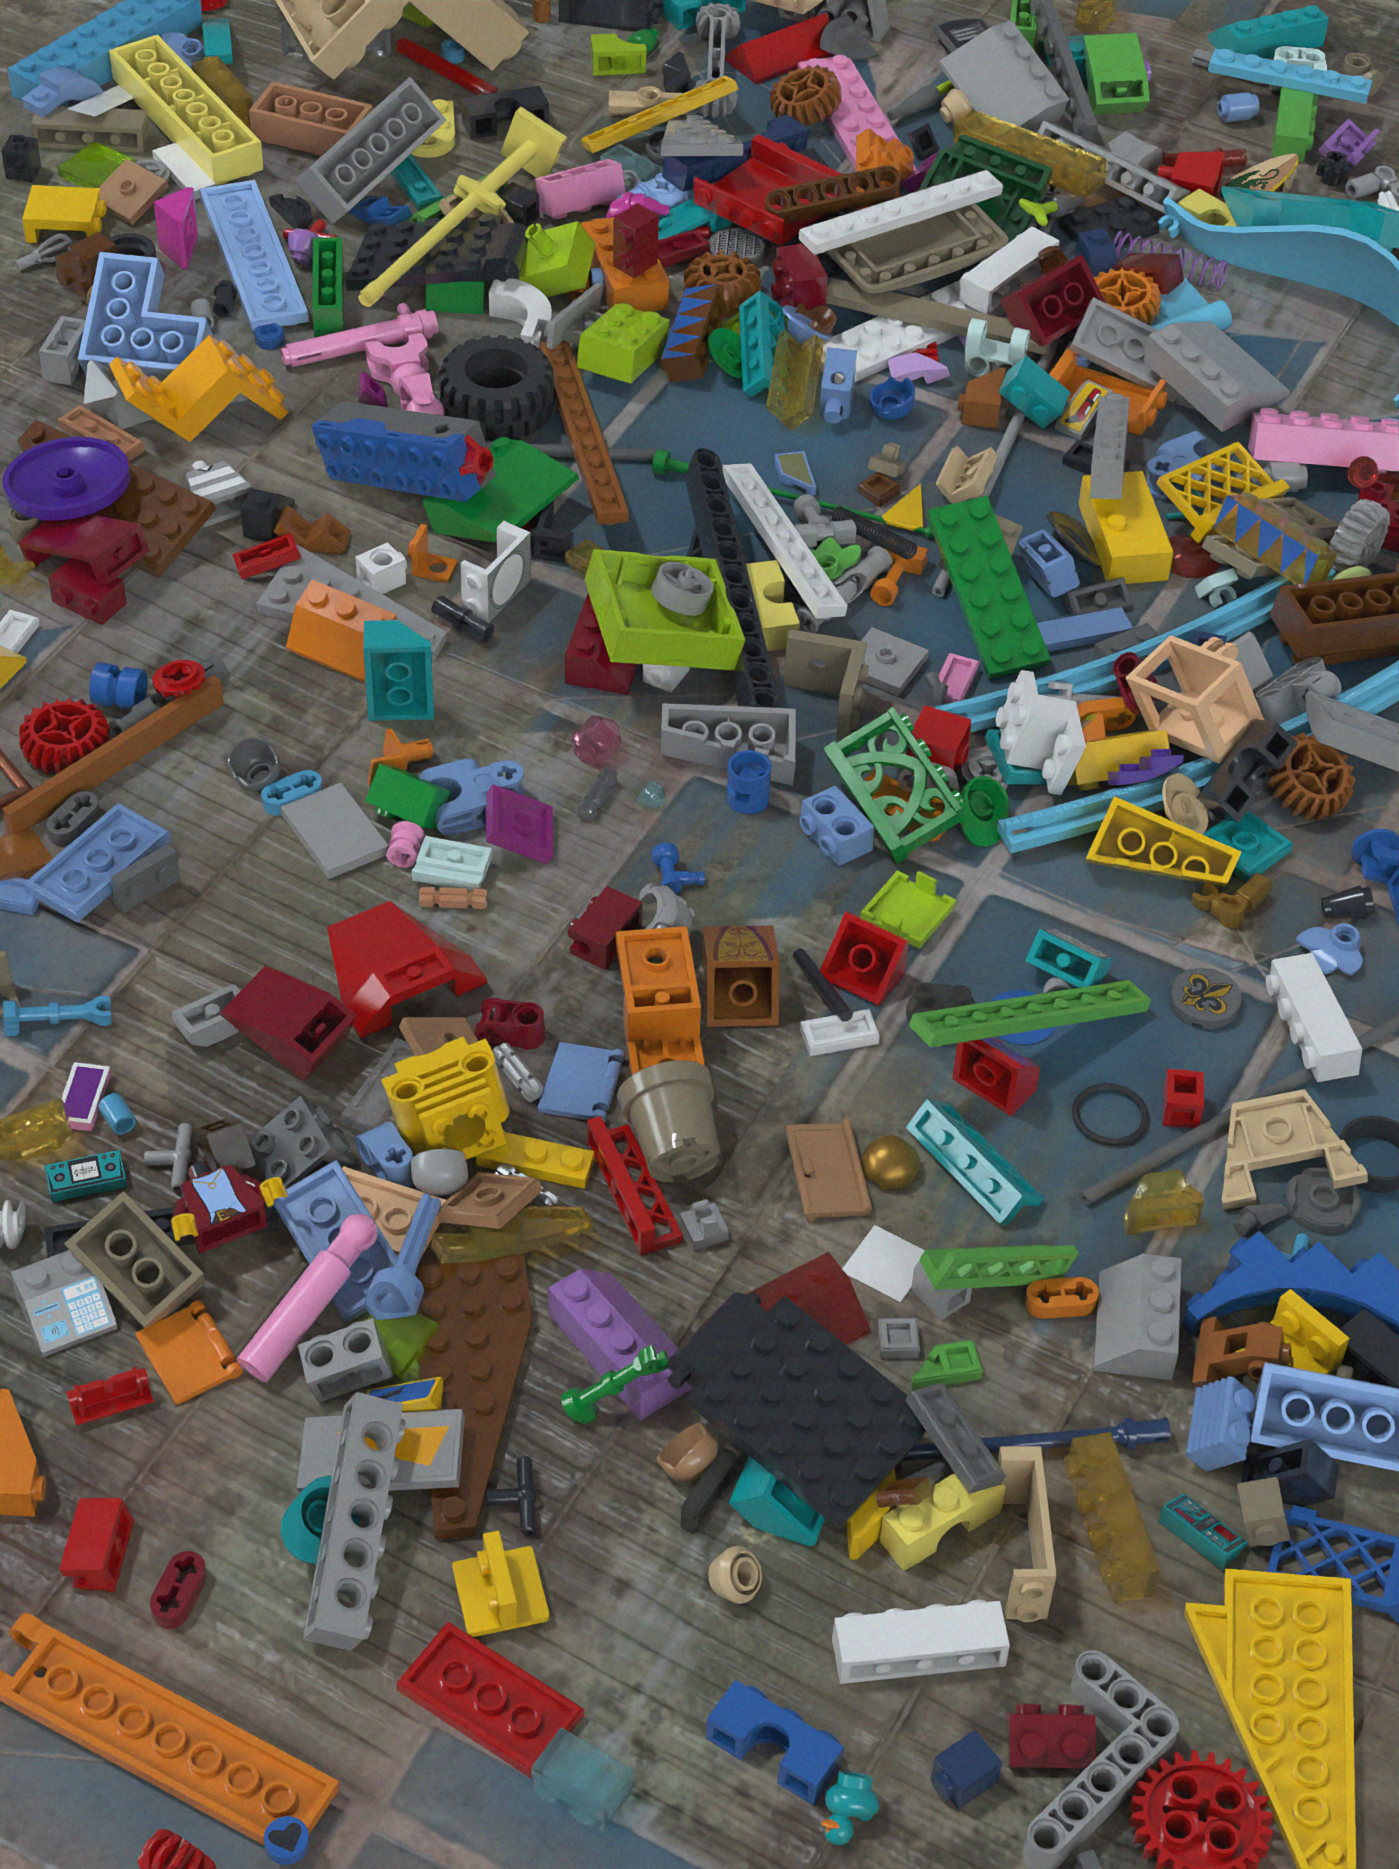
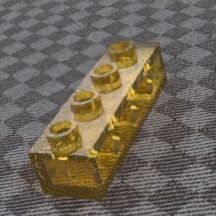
[1064,1432,1160,1603]

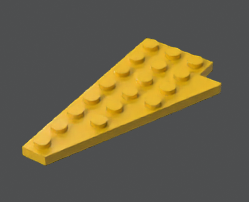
[1184,1569,1356,1869]

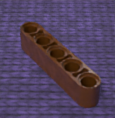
[763,165,901,224]

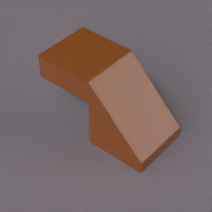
[274,505,351,555]

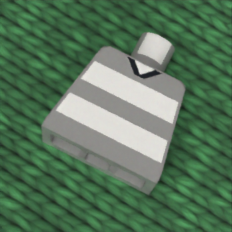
[185,460,252,528]

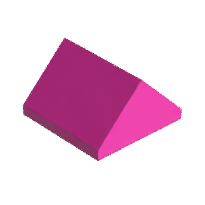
[154,187,198,269]

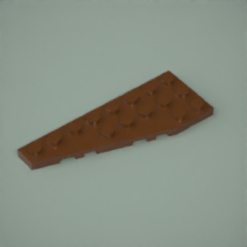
[17,420,216,578]
[414,1254,532,1539]

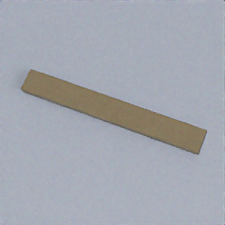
[826,278,1052,355]

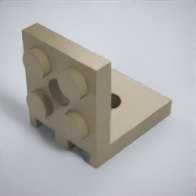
[784,629,869,741]

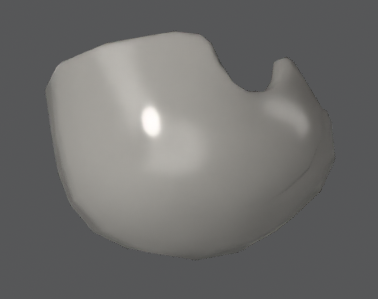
[410,1149,469,1198]

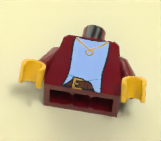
[171,1161,288,1254]

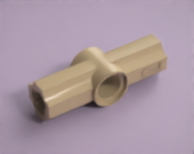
[608,86,684,116]

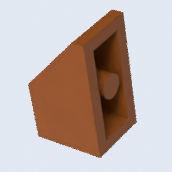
[957,368,1006,429]

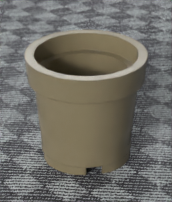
[617,1060,721,1182]

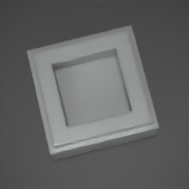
[877,1318,920,1359]

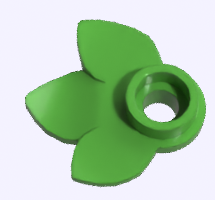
[810,537,861,581]

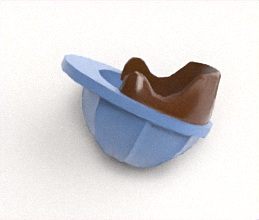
[782,303,837,348]

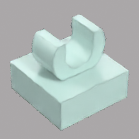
[1194,568,1238,608]

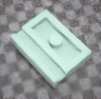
[412,836,492,892]

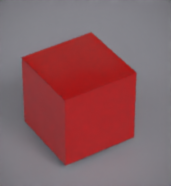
[906,705,972,784]

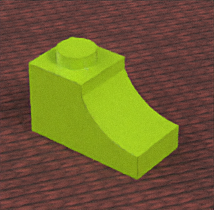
[590,34,646,76]

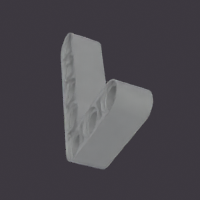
[1023,1650,1179,1869]

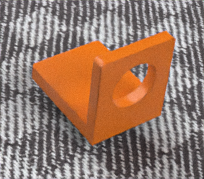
[408,524,458,583]

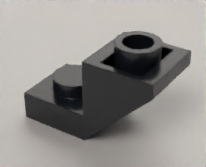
[662,52,691,93]

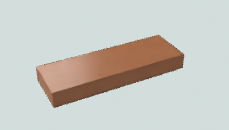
[58,405,145,462]

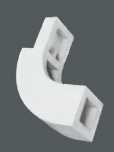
[489,278,552,349]

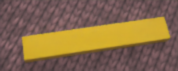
[581,76,739,153]

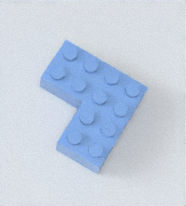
[78,252,213,382]

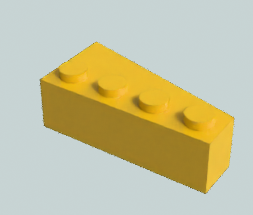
[1085,796,1241,887]

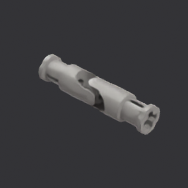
[796,546,893,633]

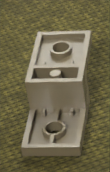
[1202,497,1339,579]

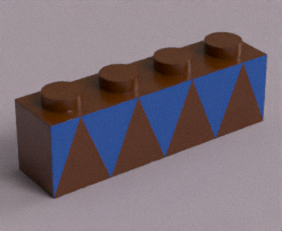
[660,284,727,383]

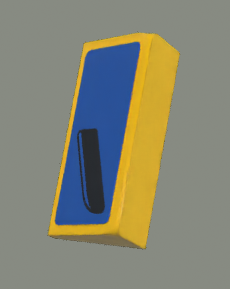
[366,1377,443,1412]

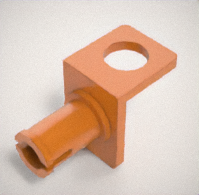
[368,728,433,787]

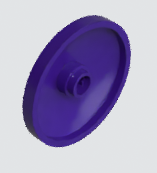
[2,437,131,520]

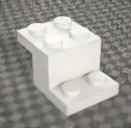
[996,670,1086,795]

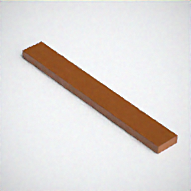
[2,675,224,839]

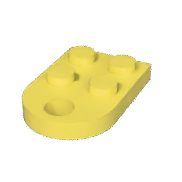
[411,99,455,158]

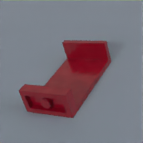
[18,514,150,585]

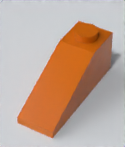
[0,1389,46,1516]

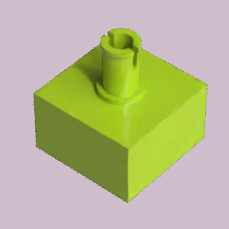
[519,221,596,297]

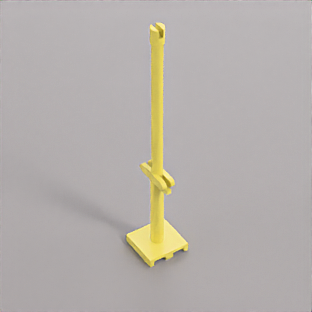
[358,107,567,307]

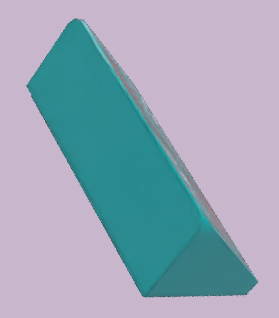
[1158,1493,1249,1571]

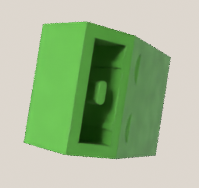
[1083,33,1150,115]

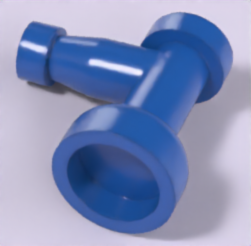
[651,843,705,894]

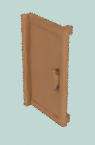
[784,1118,872,1222]

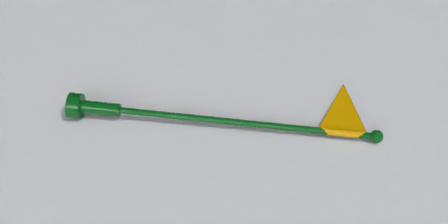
[652,449,934,539]

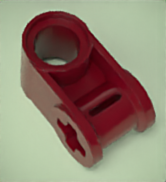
[1113,652,1161,716]
[474,998,546,1050]

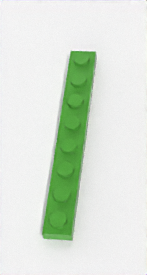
[909,980,1151,1047]

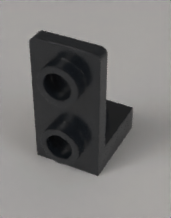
[530,500,574,564]

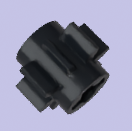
[1316,151,1352,186]

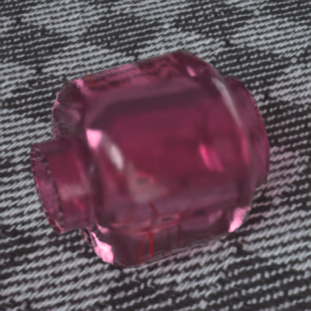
[572,716,622,765]

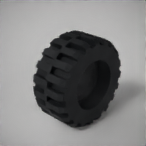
[439,335,554,442]

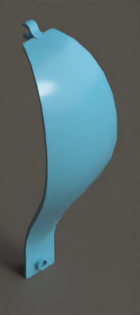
[1158,197,1399,408]

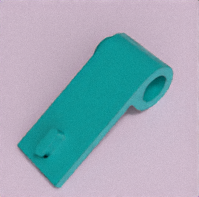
[658,198,733,240]

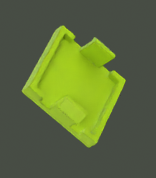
[860,870,956,949]

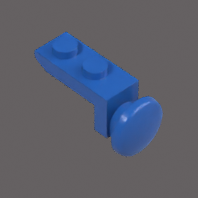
[1351,829,1399,925]

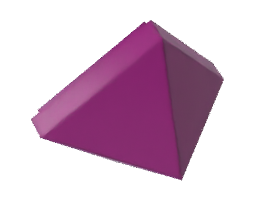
[358,371,386,407]

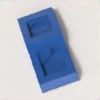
[350,196,413,225]

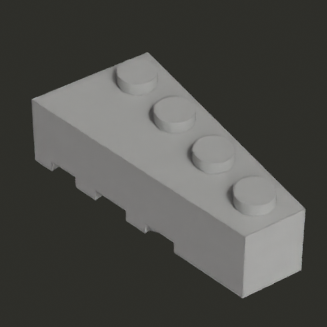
[778,0,890,43]
[660,703,796,786]

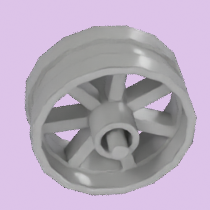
[651,562,714,616]

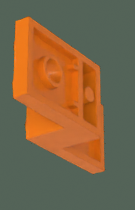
[616,926,705,1076]

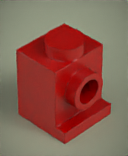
[1162,1069,1204,1129]

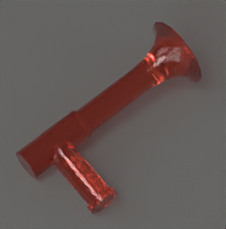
[1348,456,1399,488]

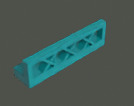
[739,291,789,398]
[906,1099,1045,1225]

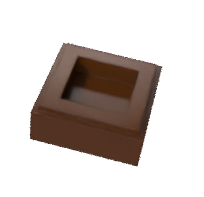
[857,472,901,507]

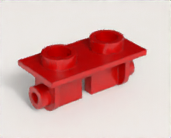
[66,1366,154,1426]

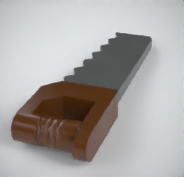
[876,1458,951,1508]

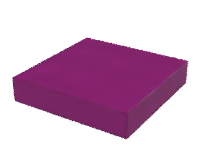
[486,784,553,864]

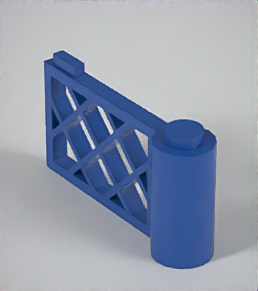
[1267,1505,1399,1623]

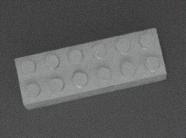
[294,77,447,224]

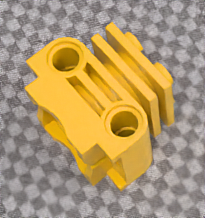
[381,1036,510,1160]

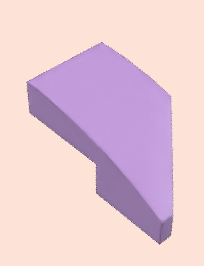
[887,352,950,384]

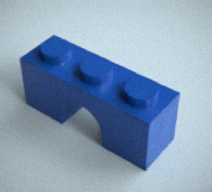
[705,1680,844,1806]

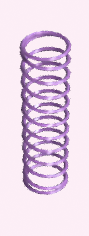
[1113,231,1228,291]

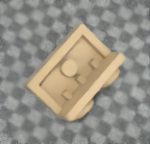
[936,446,998,504]

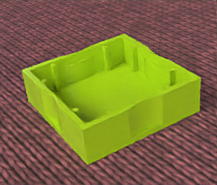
[584,549,745,670]

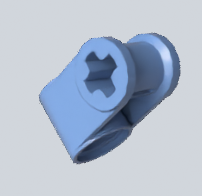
[355,1121,414,1188]

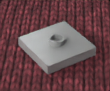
[861,627,929,696]

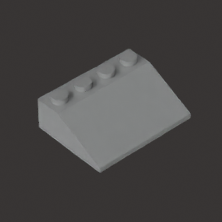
[938,20,1070,144]
[1144,321,1290,432]

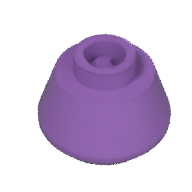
[288,228,322,265]

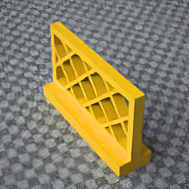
[1156,442,1290,544]

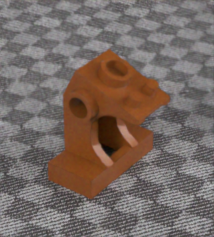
[1192,1316,1294,1388]

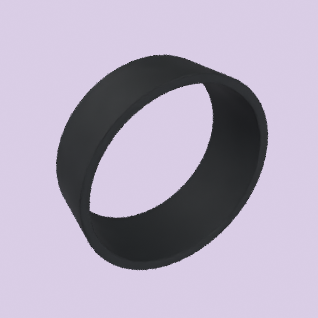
[1339,1116,1399,1193]

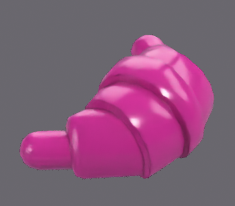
[605,192,670,218]

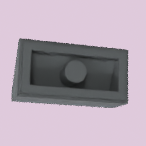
[1061,577,1134,617]

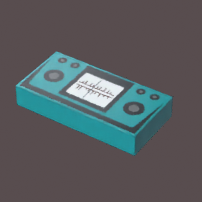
[44,1150,127,1202]

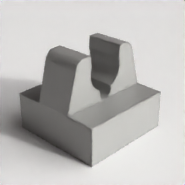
[679,1199,729,1251]

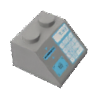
[11,1250,118,1357]

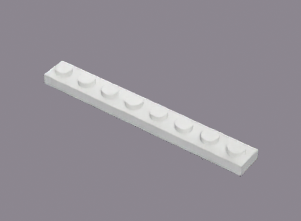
[798,170,1003,255]
[722,463,848,619]

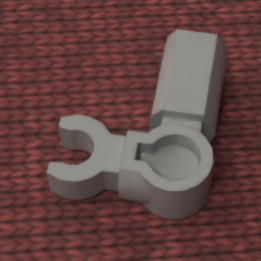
[1345,166,1399,204]

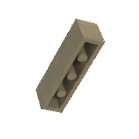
[31,106,149,153]

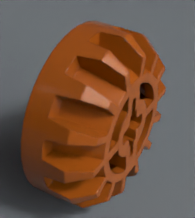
[683,250,761,317]

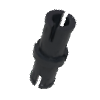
[431,595,494,643]

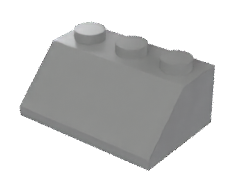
[1093,1254,1181,1380]

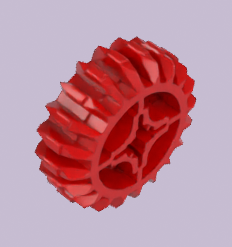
[19,697,111,775]

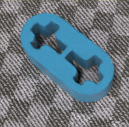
[261,770,323,816]

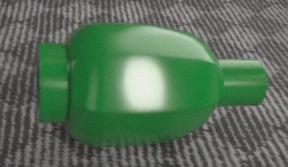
[627,28,659,56]

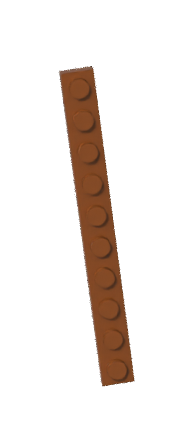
[539,341,629,525]

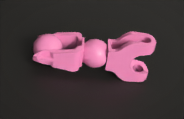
[365,333,444,416]

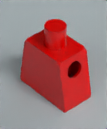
[1157,152,1224,198]

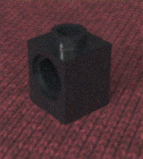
[1,134,41,182]

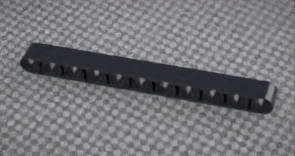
[684,448,779,708]

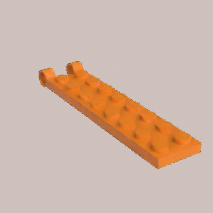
[0,1613,340,1846]

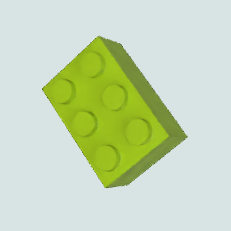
[577,303,670,384]

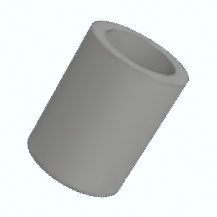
[191,299,214,329]

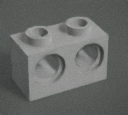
[39,316,86,385]
[298,1318,393,1403]

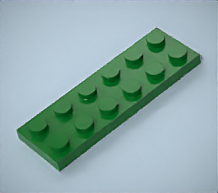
[926,496,1051,680]

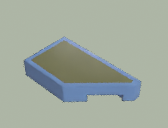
[774,451,816,496]

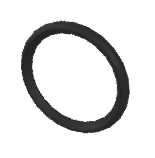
[1072,1083,1149,1146]

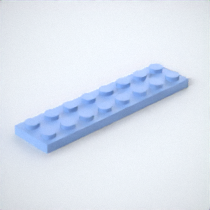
[200,180,309,332]

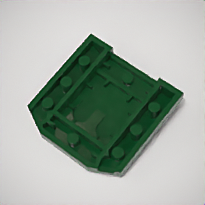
[918,134,1053,243]

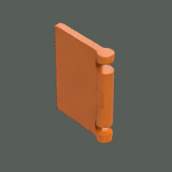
[135,1300,243,1406]

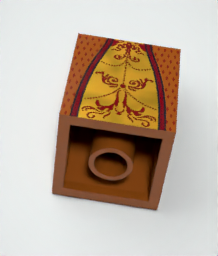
[702,925,780,1027]

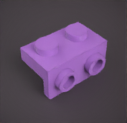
[1318,118,1380,168]

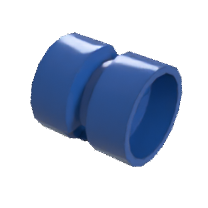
[89,662,148,710]
[726,750,772,815]

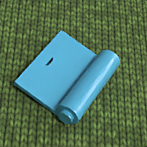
[1149,278,1232,330]

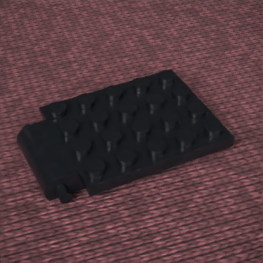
[345,213,528,291]
[668,1292,927,1531]

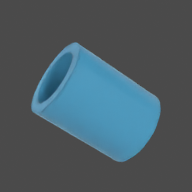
[98,1093,137,1135]

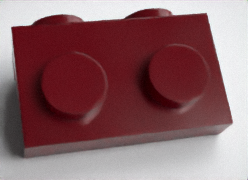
[1005,1704,1096,1768]

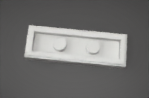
[152,142,216,200]

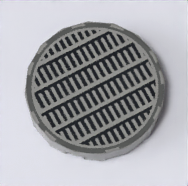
[709,228,765,264]

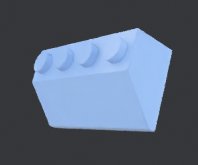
[1249,1362,1399,1471]

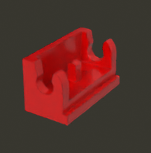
[59,1498,134,1592]

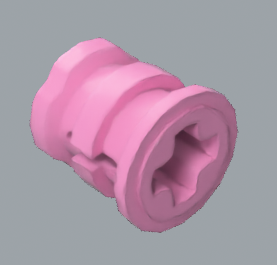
[386,821,425,868]

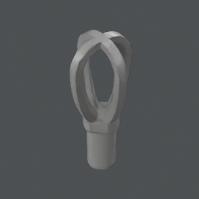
[14,233,73,271]

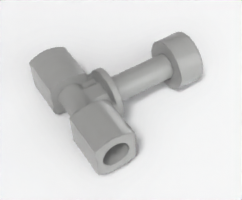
[793,494,857,547]

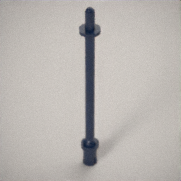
[895,1417,1171,1471]

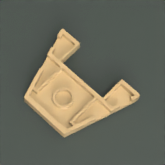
[1222,1089,1368,1211]

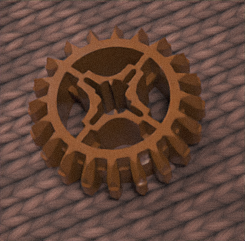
[770,65,842,127]
[1264,732,1356,821]

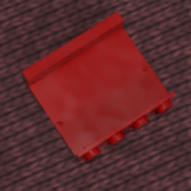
[694,134,843,246]

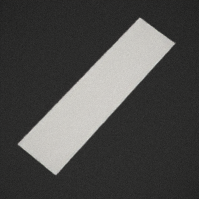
[68,85,134,116]

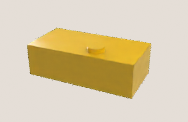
[1078,471,1173,584]

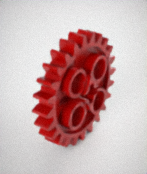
[1129,1750,1273,1869]

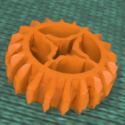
[1094,267,1161,325]

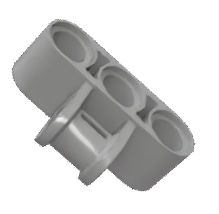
[1256,657,1341,725]

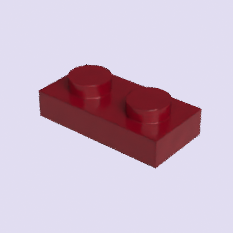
[658,229,710,268]

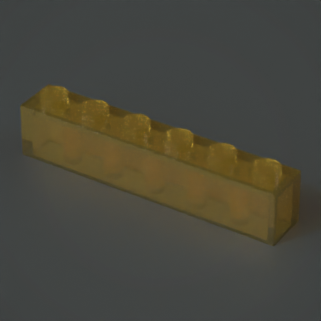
[954,110,1106,198]

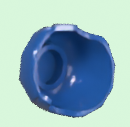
[870,376,915,420]

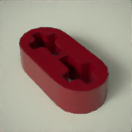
[149,1551,207,1629]

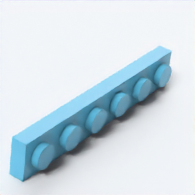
[1208,49,1373,104]

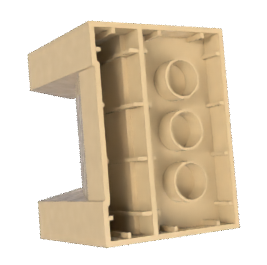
[275,0,529,80]

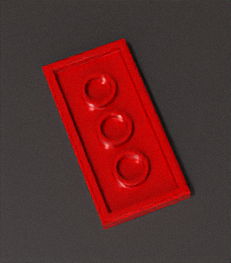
[396,1622,584,1780]

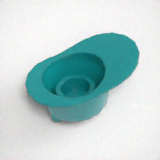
[280,1475,361,1564]

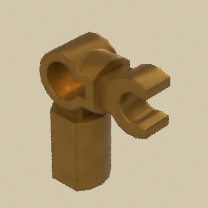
[1191,873,1273,928]

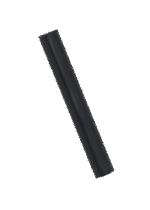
[792,948,853,1022]

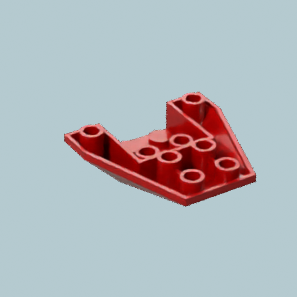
[327,901,488,1039]

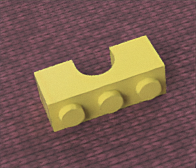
[1178,189,1237,227]
[746,560,800,651]
[879,1473,1006,1571]

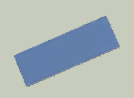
[1037,607,1133,652]

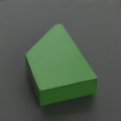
[910,1340,983,1390]

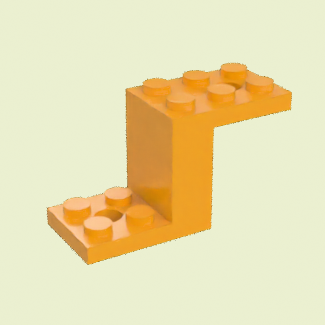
[109,335,289,442]

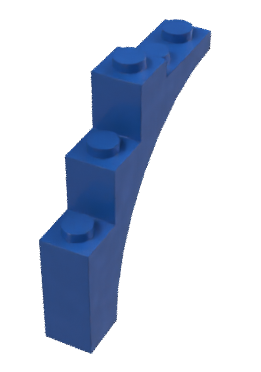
[1181,1231,1399,1336]

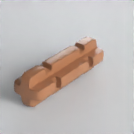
[419,887,488,909]

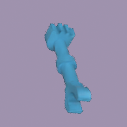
[3,996,111,1036]

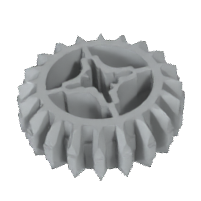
[1327,499,1390,576]

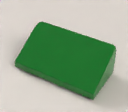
[425,281,485,315]

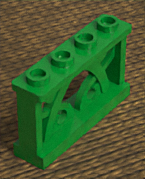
[823,706,967,864]

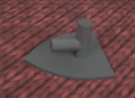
[820,14,878,60]

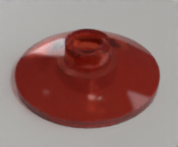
[1169,534,1221,578]

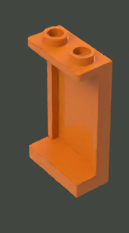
[1049,347,1169,436]

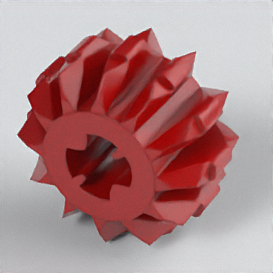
[137,1829,217,1869]

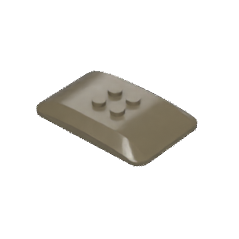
[826,183,1008,293]

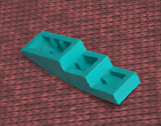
[202,18,233,65]

